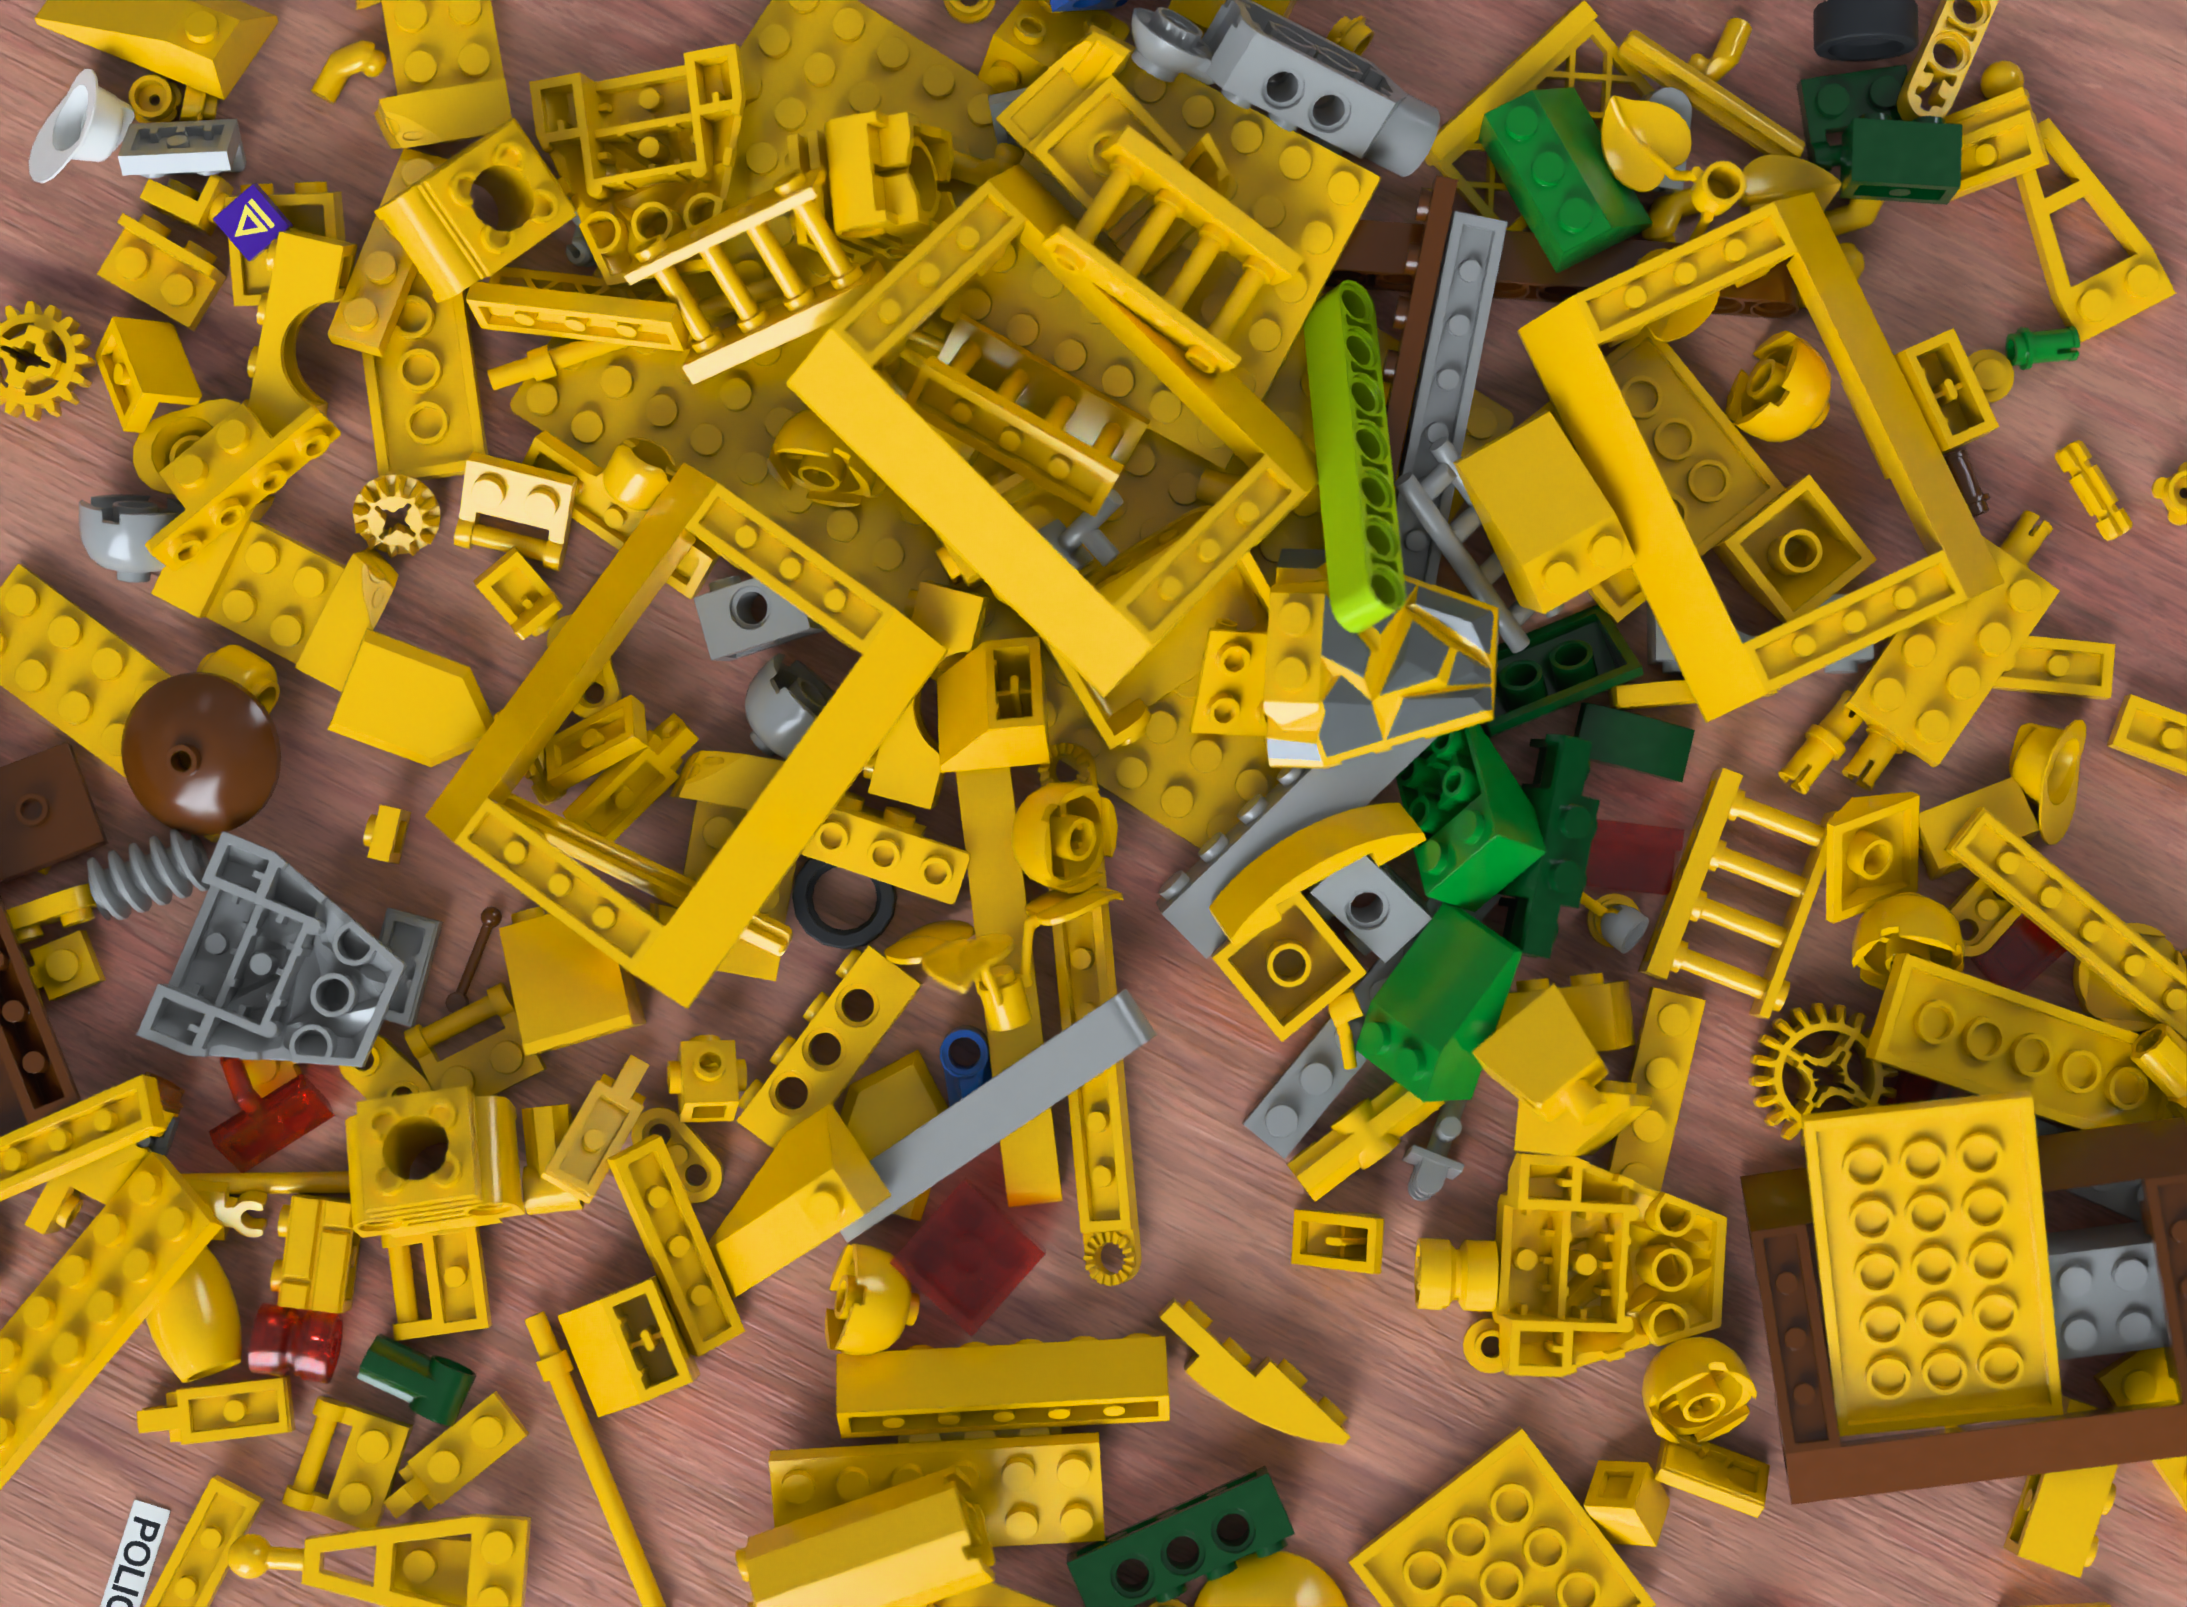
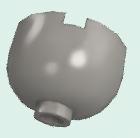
[79,494,186,583]
[745,653,835,759]

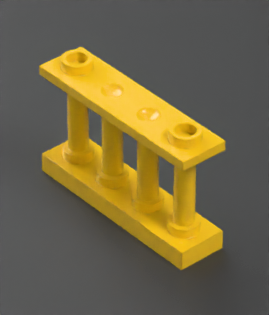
[1041,125,1304,375]
[624,165,887,385]
[905,313,1150,517]
[1638,768,1838,1019]

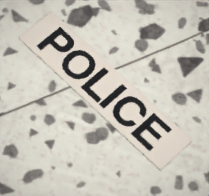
[100,1499,171,1607]

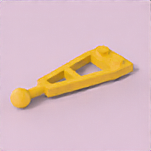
[1980,60,2176,343]
[228,1513,531,1607]

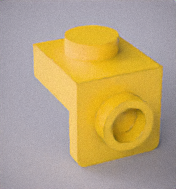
[473,546,563,641]

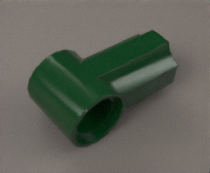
[357,1334,477,1426]

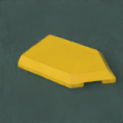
[327,628,494,767]
[840,1050,949,1221]

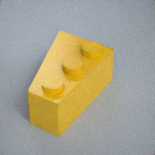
[1495,973,1636,1052]

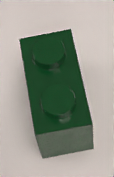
[1840,113,1962,205]

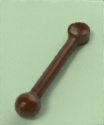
[445,907,502,1013]

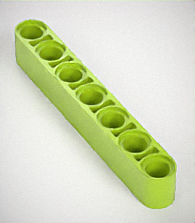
[1303,280,1406,633]

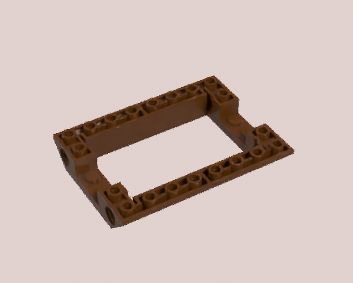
[1740,1116,2187,1505]

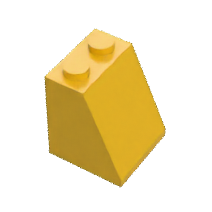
[499,906,646,1056]

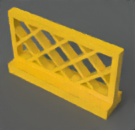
[1424,0,1655,231]

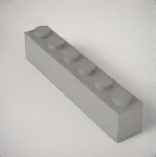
[1156,736,1438,959]

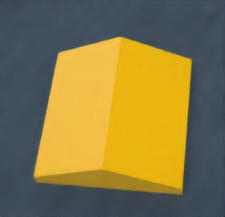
[1826,792,1920,924]

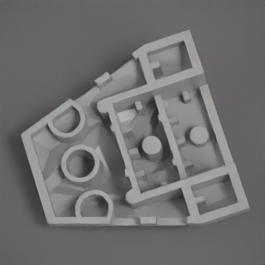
[136,831,407,1067]

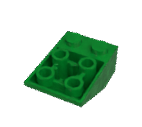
[1396,724,1547,912]

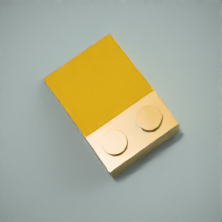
[1453,410,1637,614]

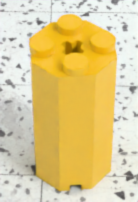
[735,1465,995,1607]

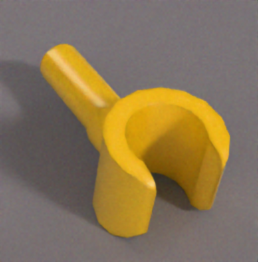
[1329,989,1364,1069]

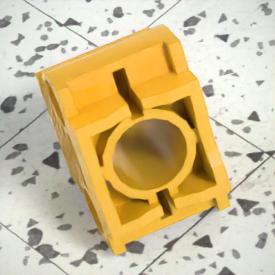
[784,110,957,260]
[374,117,577,303]
[345,1086,525,1238]

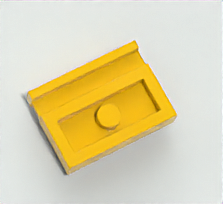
[1943,87,2050,201]

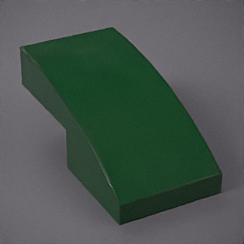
[1574,702,1695,782]

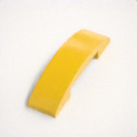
[1209,803,1426,946]

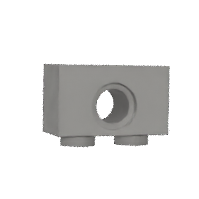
[694,575,825,661]
[1306,854,1432,963]

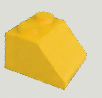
[1712,474,1877,624]

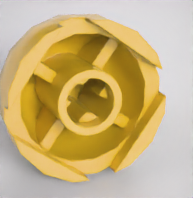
[1725,330,1831,442]
[766,409,877,507]
[1011,782,1118,894]
[1852,892,1964,991]
[825,1243,920,1355]
[1642,1337,1757,1443]

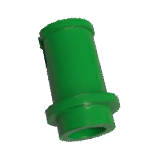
[2005,326,2080,370]

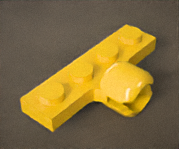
[522,430,720,600]

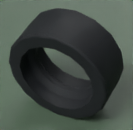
[1813,0,1919,62]
[792,858,897,949]

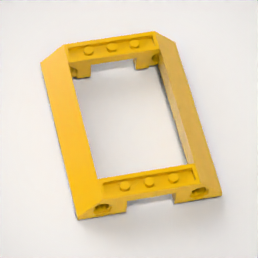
[786,163,1319,698]
[1517,192,2005,723]
[425,463,948,1009]

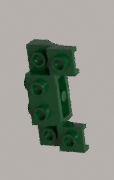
[1497,734,1600,959]

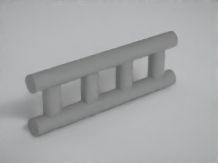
[1394,437,1564,653]

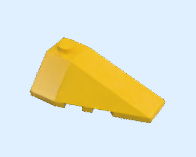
[34,0,279,100]
[708,1103,892,1299]

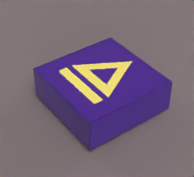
[213,183,293,261]

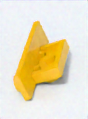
[145,403,341,571]
[760,785,971,904]

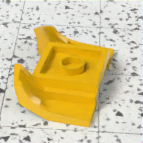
[356,0,512,149]
[995,31,1229,278]
[151,495,398,692]
[650,750,797,981]

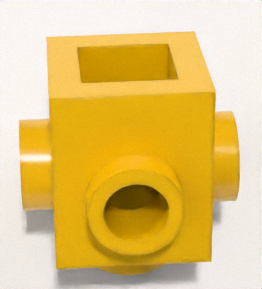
[667,1035,747,1123]

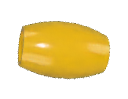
[146,1246,242,1382]

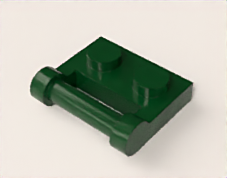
[1796,64,1908,173]

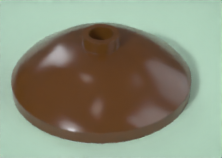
[121,672,281,835]

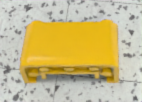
[1035,505,1271,750]

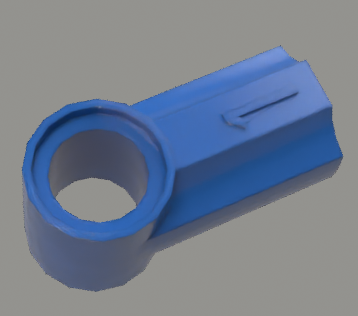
[940,1025,992,1107]

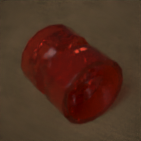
[248,1302,344,1384]

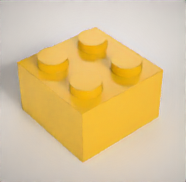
[1211,892,1367,1042]

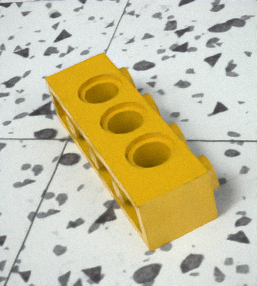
[736,945,923,1149]

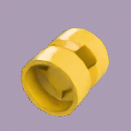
[1414,1238,1498,1312]

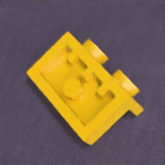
[97,213,227,331]

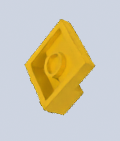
[224,181,345,306]

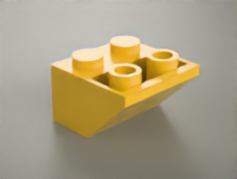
[1841,328,1999,480]
[937,636,1050,773]
[1514,1080,1652,1156]
[558,1275,701,1417]

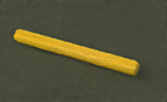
[497,793,793,956]

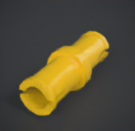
[1778,690,1864,795]

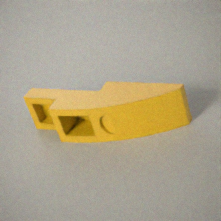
[1159,1297,1351,1445]

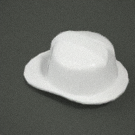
[29,69,135,183]

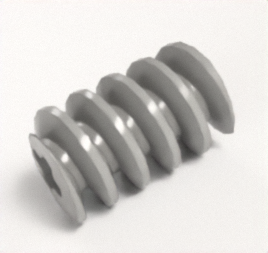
[87,829,210,921]

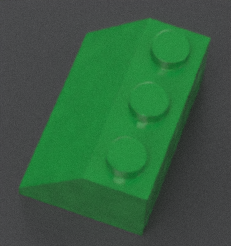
[1478,87,1652,274]

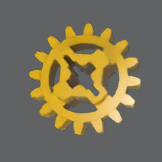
[0,301,95,421]

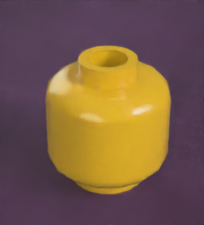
[196,644,280,713]

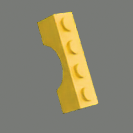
[243,229,358,437]
[863,580,990,810]

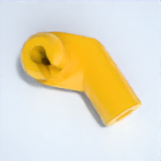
[310,40,387,104]

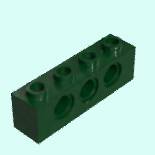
[1066,1466,1295,1607]

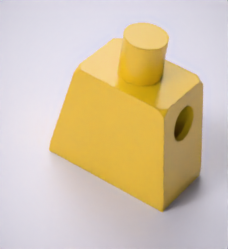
[1472,984,1609,1126]

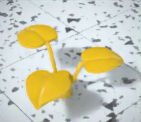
[1601,95,1841,342]
[884,885,1124,1031]

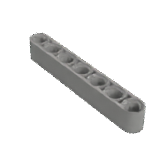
[840,989,1157,1243]

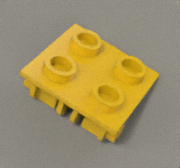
[1189,618,1268,737]

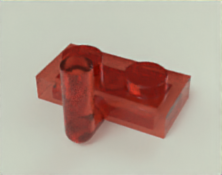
[209,1057,335,1173]

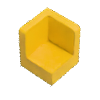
[1583,1460,1670,1547]

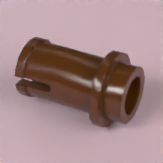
[1944,450,1990,518]

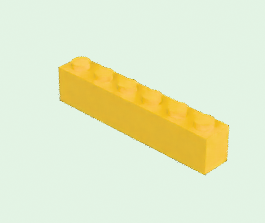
[836,1333,1170,1438]

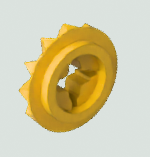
[352,474,441,558]

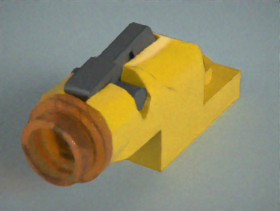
[24,1072,185,1235]

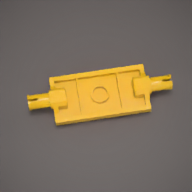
[1842,510,2060,791]

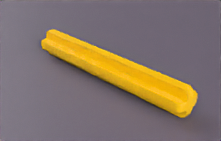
[1617,30,1805,158]

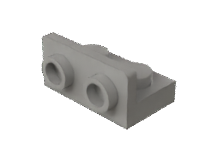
[118,119,246,178]

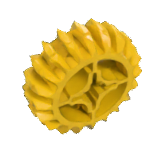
[1748,1003,1898,1147]

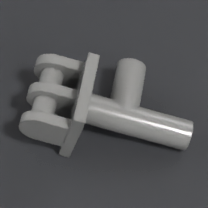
[1037,489,1123,572]
[1402,1100,1467,1201]

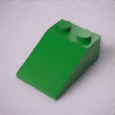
[1355,902,1523,1102]

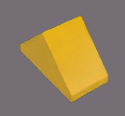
[1291,1209,1384,1274]

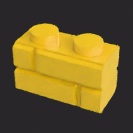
[270,1194,361,1314]

